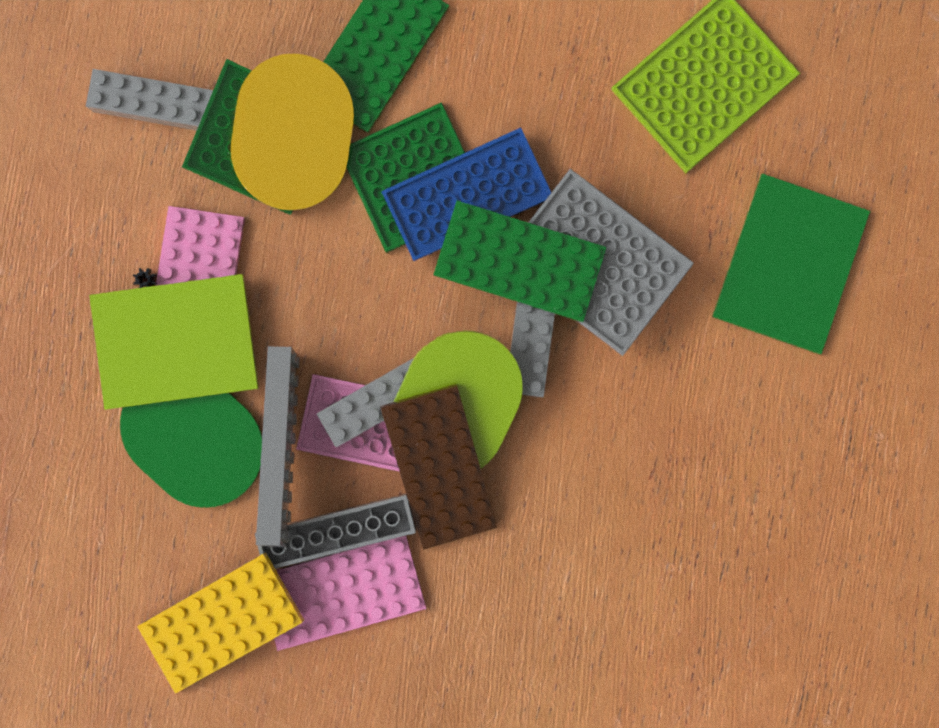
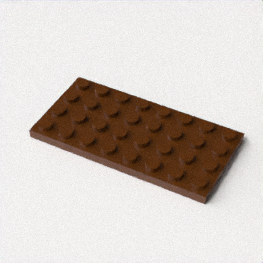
[380,384,497,550]

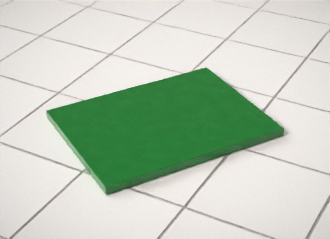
[712,173,870,355]

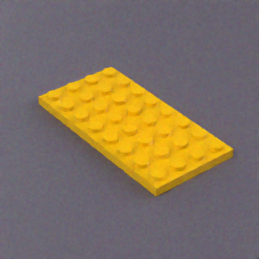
[137,552,305,694]

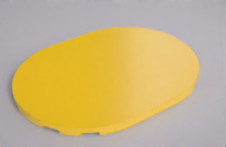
[231,54,354,210]

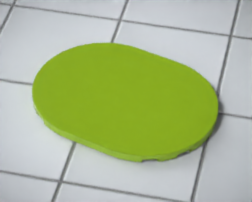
[393,330,523,468]

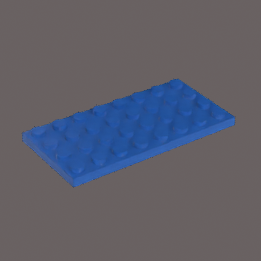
[381,128,551,262]

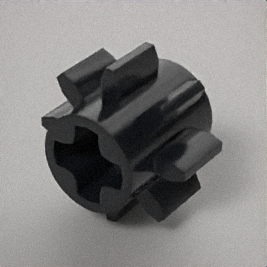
[133,268,157,288]

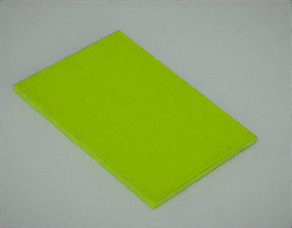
[611,0,801,174]
[89,274,259,410]

